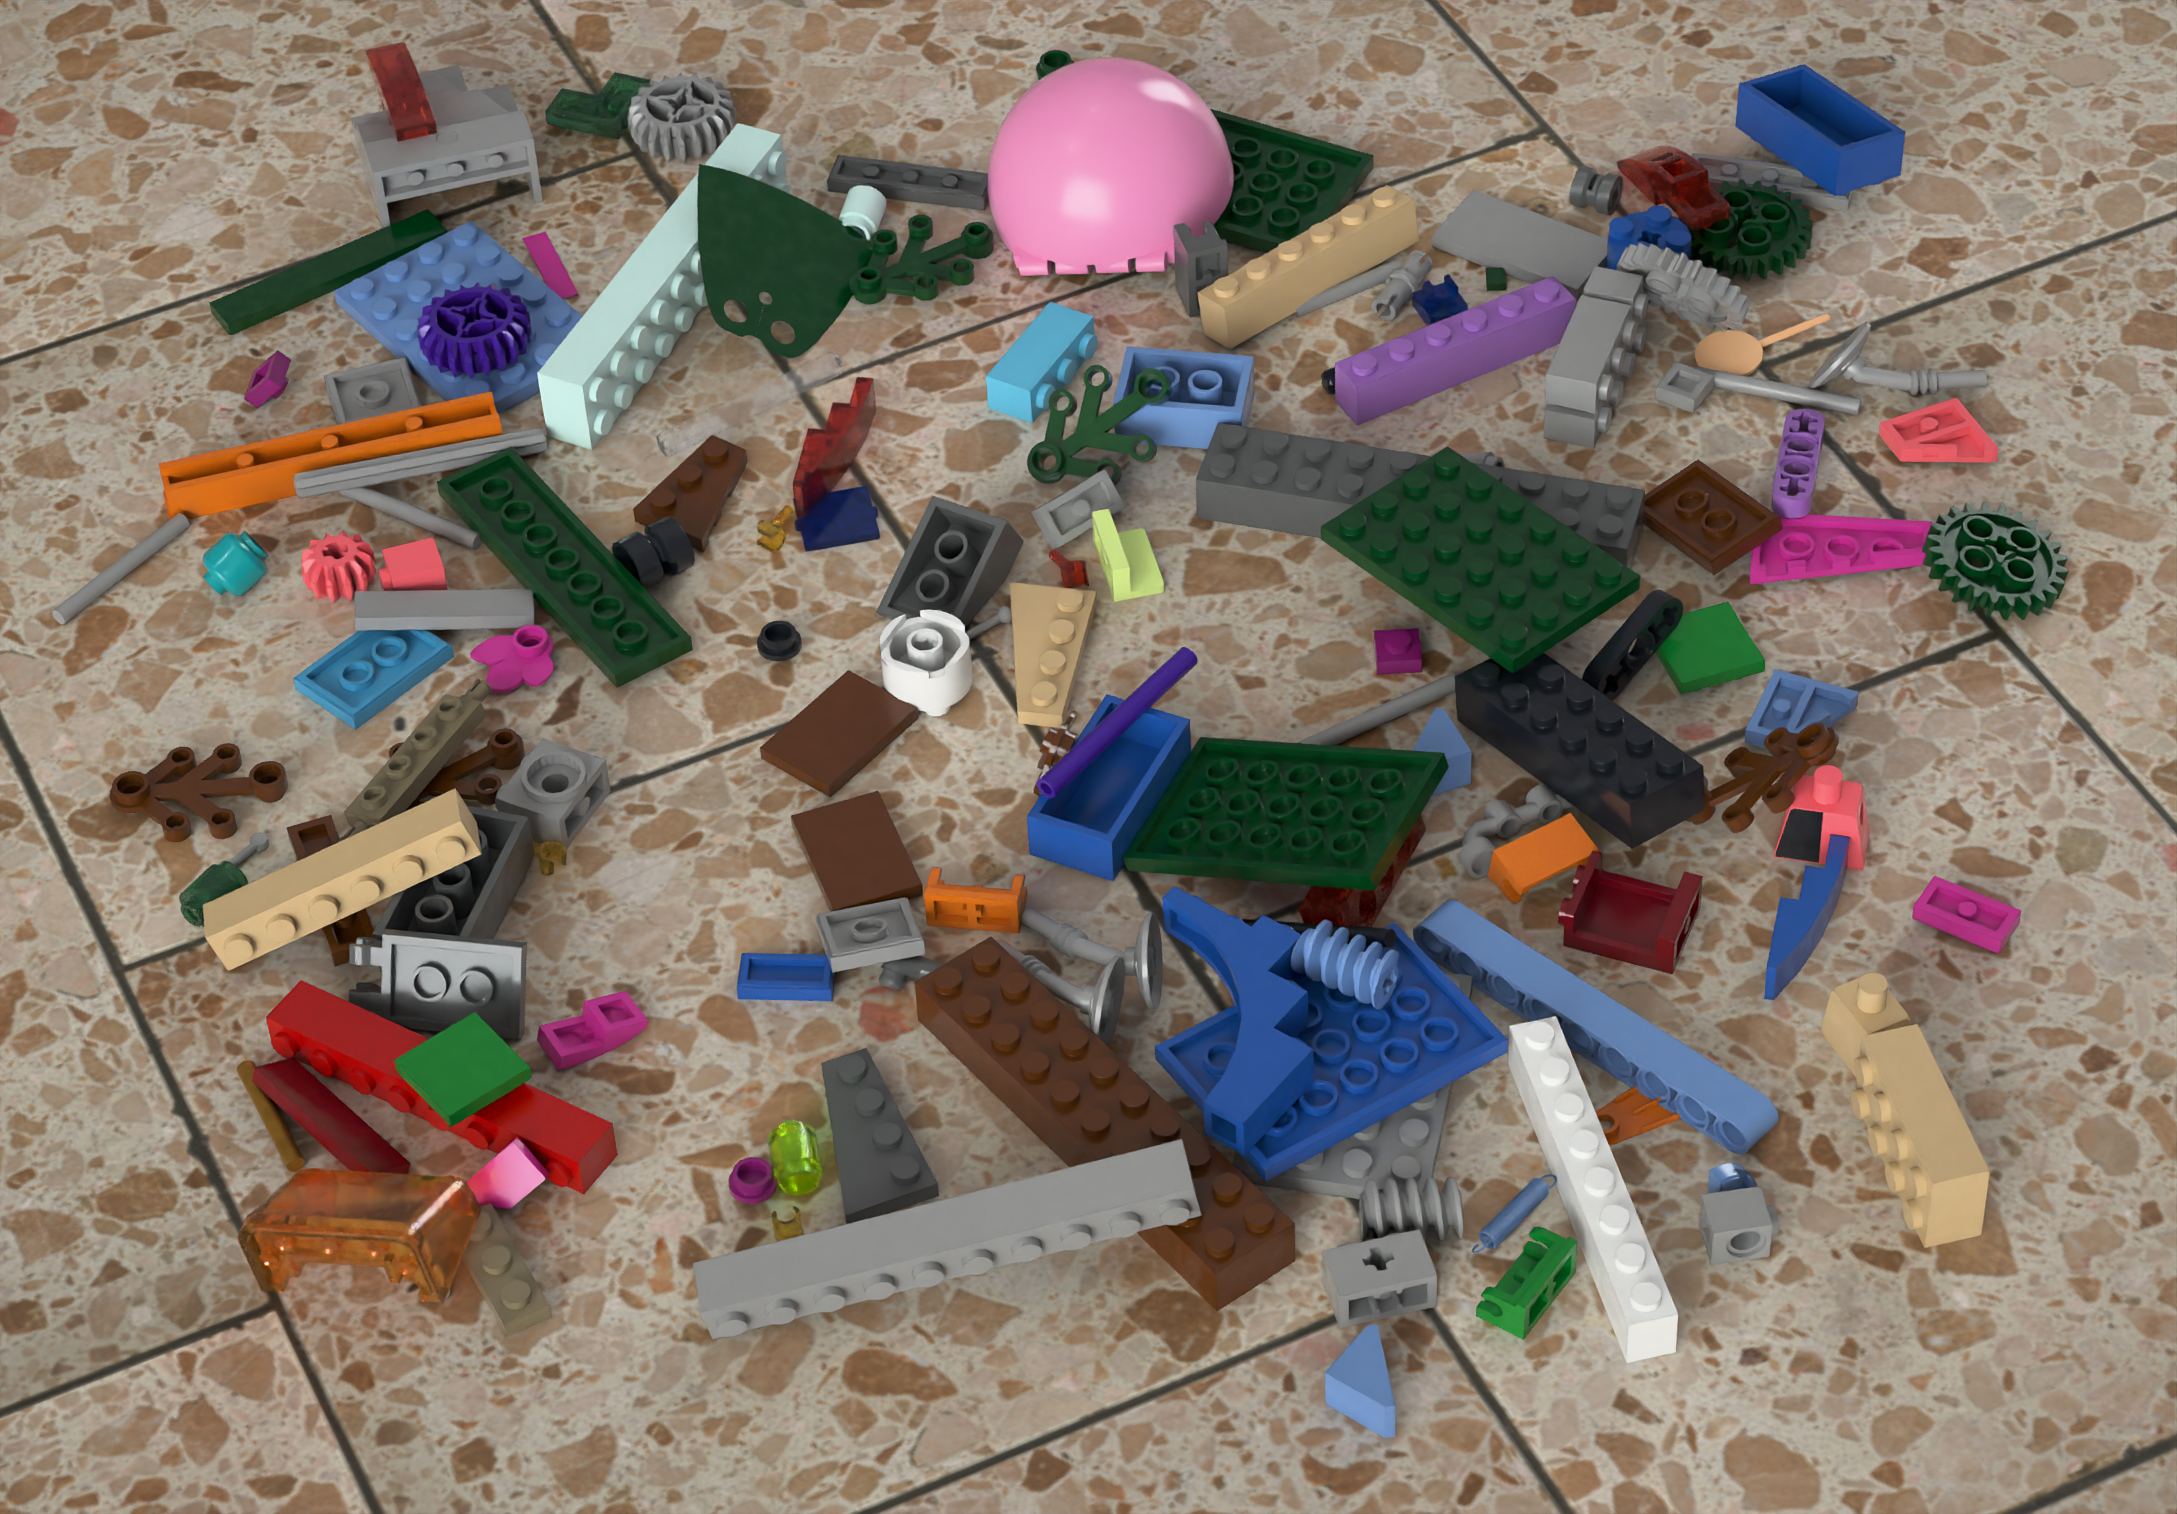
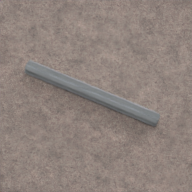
[293,428,547,499]

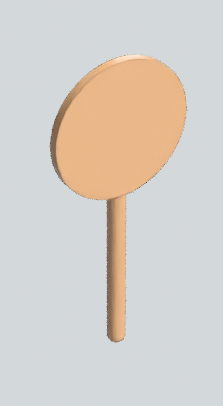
[1695,313,1830,376]

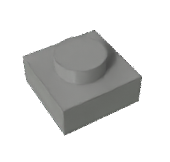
[1655,362,1714,413]

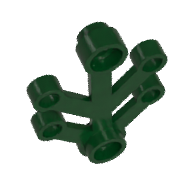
[849,215,994,304]
[1027,365,1172,486]

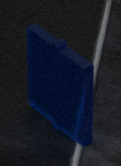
[793,486,880,552]

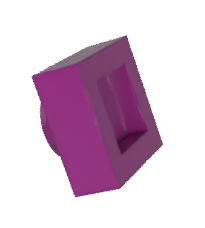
[244,350,291,408]
[1374,628,1422,675]

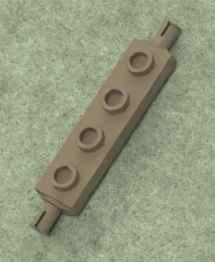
[339,679,492,842]

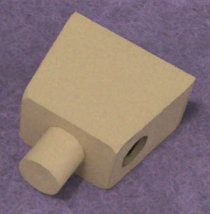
[1821,972,1911,1077]

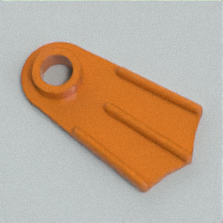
[1596,1086,1680,1146]

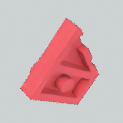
[1879,397,1998,463]

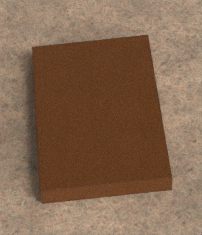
[1643,459,1783,575]
[760,670,918,797]
[791,791,923,912]

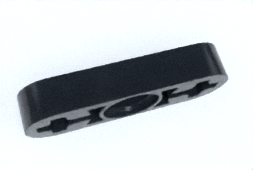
[1582,590,1683,700]

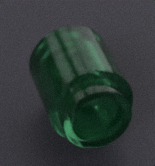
[179,861,248,927]

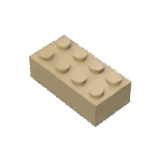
[1850,1024,1990,1248]

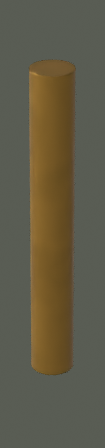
[237,1060,305,1172]

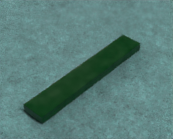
[209,209,447,335]

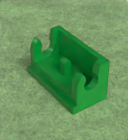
[1476,1227,1577,1340]

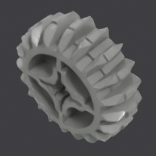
[628,73,737,162]

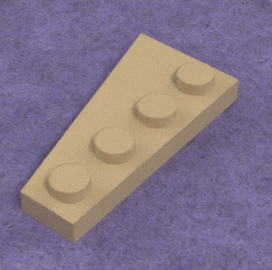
[1010,582,1097,728]

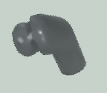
[879,956,944,991]

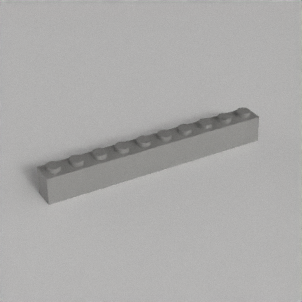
[693,1139,1202,1339]

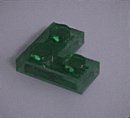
[545,72,651,140]

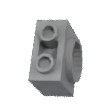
[495,738,611,852]

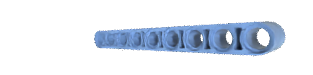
[1413,900,1779,1154]

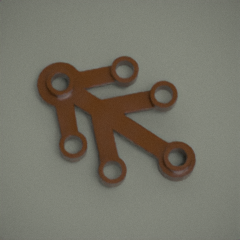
[1685,723,1839,833]
[389,728,525,811]
[110,743,288,842]

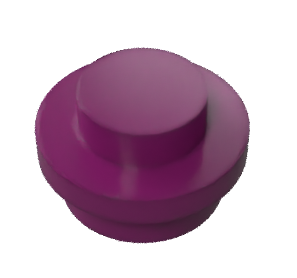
[728,1157,778,1204]

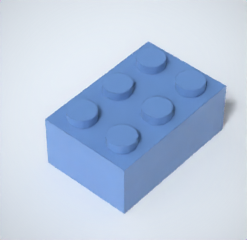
[1113,346,1255,449]

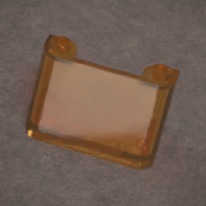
[237,1168,481,1302]

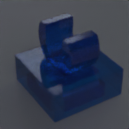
[1412,274,1468,326]

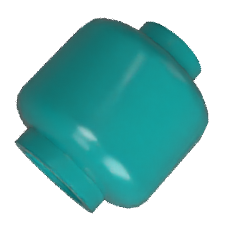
[202,531,269,596]

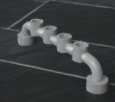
[1459,775,1708,879]

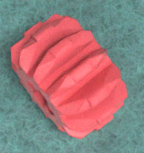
[301,530,376,603]

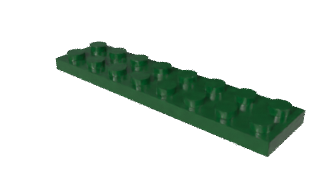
[437,447,693,688]

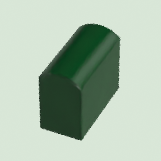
[1485,267,1507,291]

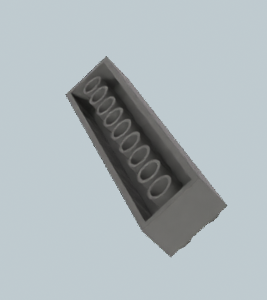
[1196,423,1645,569]

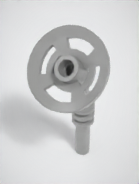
[1808,322,1987,395]
[1021,908,1163,1009]
[996,939,1125,1046]

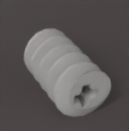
[1359,1177,1463,1242]

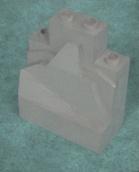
[351,65,543,228]

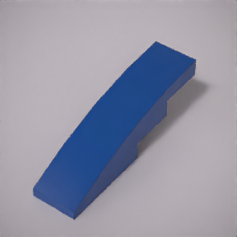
[1764,834,1850,1000]

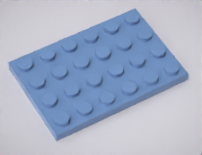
[334,221,583,414]

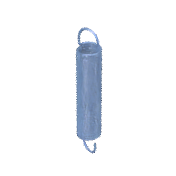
[1472,1174,1557,1253]

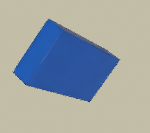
[737,953,836,1001]

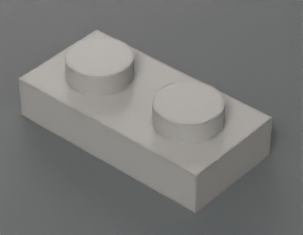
[1031,469,1126,550]

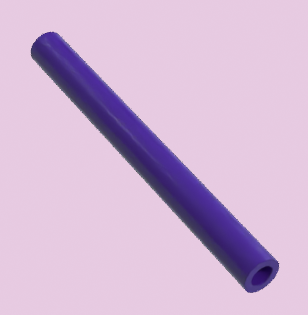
[1037,647,1198,798]

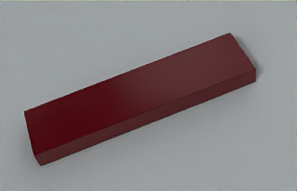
[252,1057,411,1188]

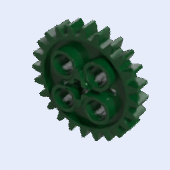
[1678,179,1813,281]
[1922,502,2069,620]

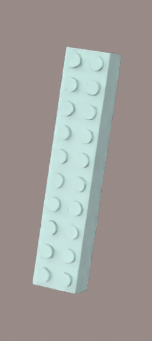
[537,123,790,450]

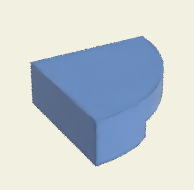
[1708,1163,1757,1194]

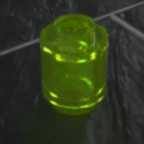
[767,1121,823,1196]

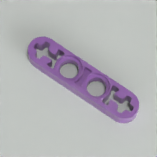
[1771,409,1825,518]

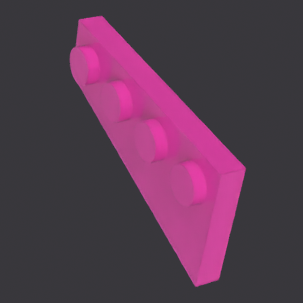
[1749,512,1932,585]

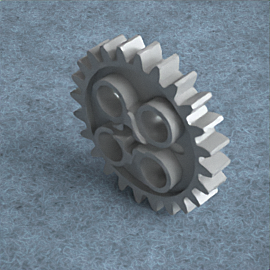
[1616,243,1750,331]

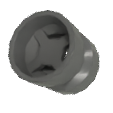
[1569,165,1623,216]

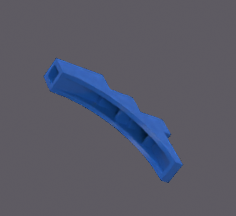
[1162,886,1314,1156]

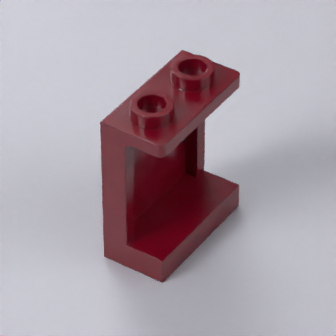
[1558,850,1703,974]

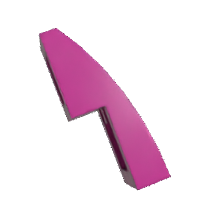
[537,991,648,1071]

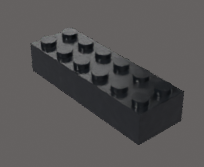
[1454,653,1705,849]

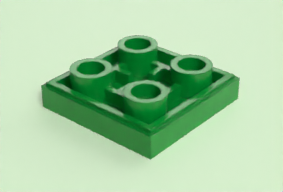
[1655,602,1765,695]
[394,1012,532,1127]

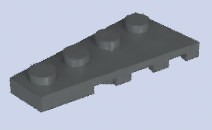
[821,1048,939,1224]

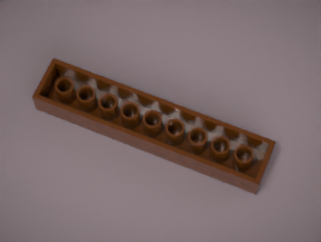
[914,937,1295,1311]

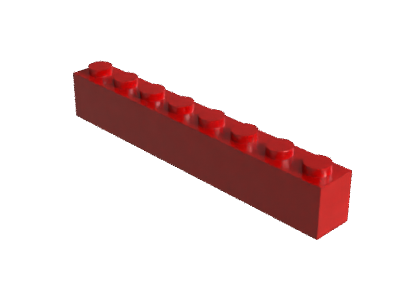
[266,980,618,1194]

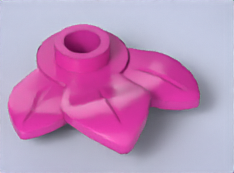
[470,625,554,693]

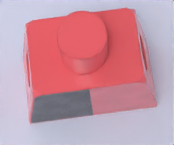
[1774,765,1870,870]

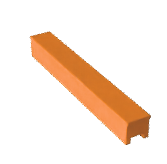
[158,391,503,520]

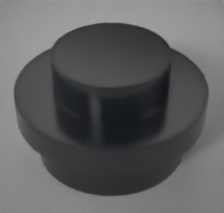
[757,621,802,662]

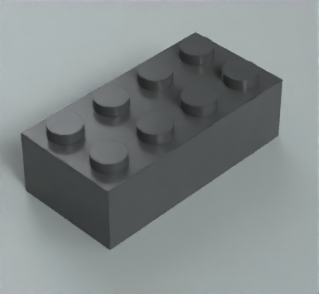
[373,805,535,972]

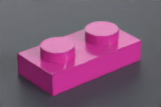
[1912,876,2021,954]

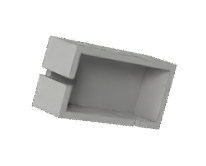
[1544,266,1649,449]

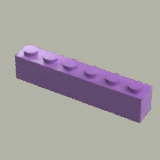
[1335,276,1576,426]

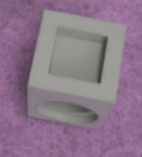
[1699,1186,1779,1265]

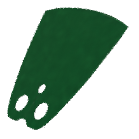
[697,164,873,358]

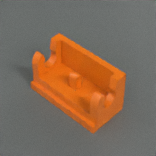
[1487,813,1600,905]
[924,867,1028,933]

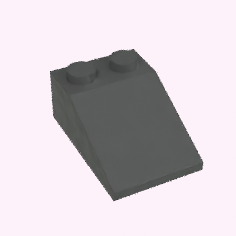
[876,496,1024,627]

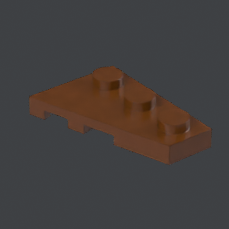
[633,435,748,553]

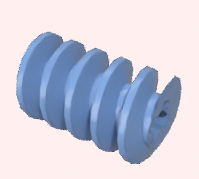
[1291,920,1399,1010]

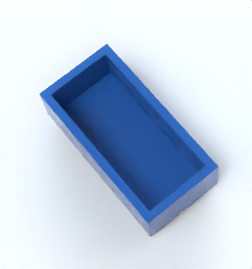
[1735,64,1905,196]
[1027,694,1191,881]

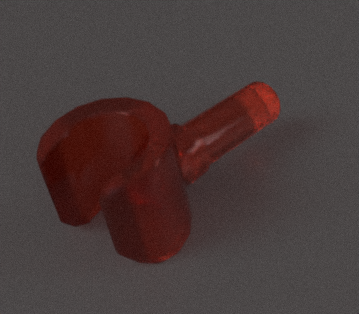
[1049,549,1090,588]

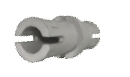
[1371,250,1433,321]

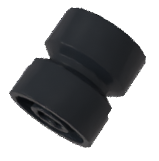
[612,516,695,590]

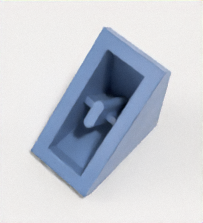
[1412,707,1472,796]
[1325,1324,1395,1438]

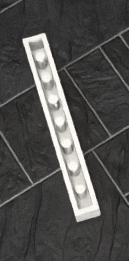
[1508,1016,1678,1363]

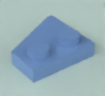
[1745,669,1859,748]

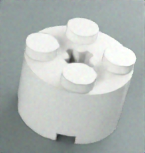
[880,610,973,716]

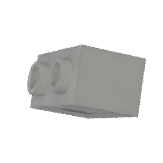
[1322,1229,1437,1328]

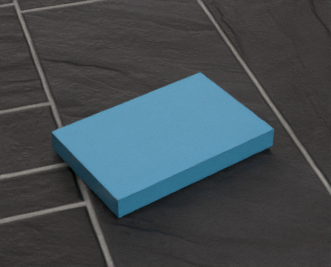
[293,630,454,730]

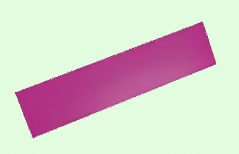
[522,232,578,299]

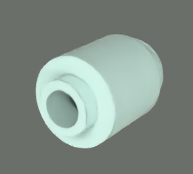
[838,185,887,241]

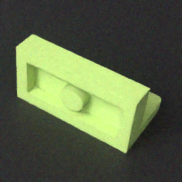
[1092,509,1165,602]

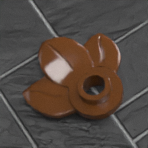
[1034,711,1078,796]

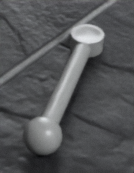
[966,606,1012,640]
[195,832,269,896]

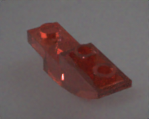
[1617,146,1730,231]

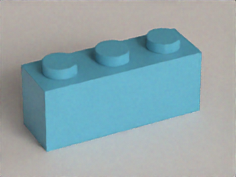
[986,302,1098,423]

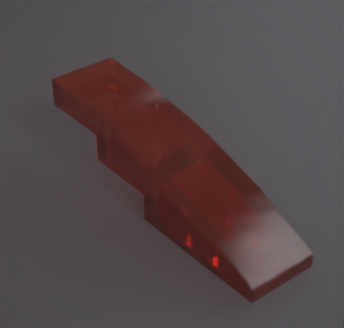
[365,42,437,142]
[793,377,876,517]

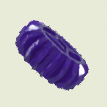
[417,282,532,379]

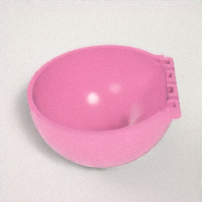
[988,57,1234,276]

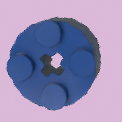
[1607,206,1692,303]

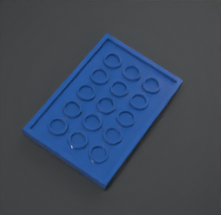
[1155,922,1508,1182]

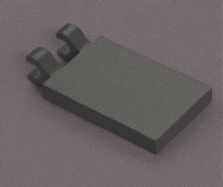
[349,929,527,1039]

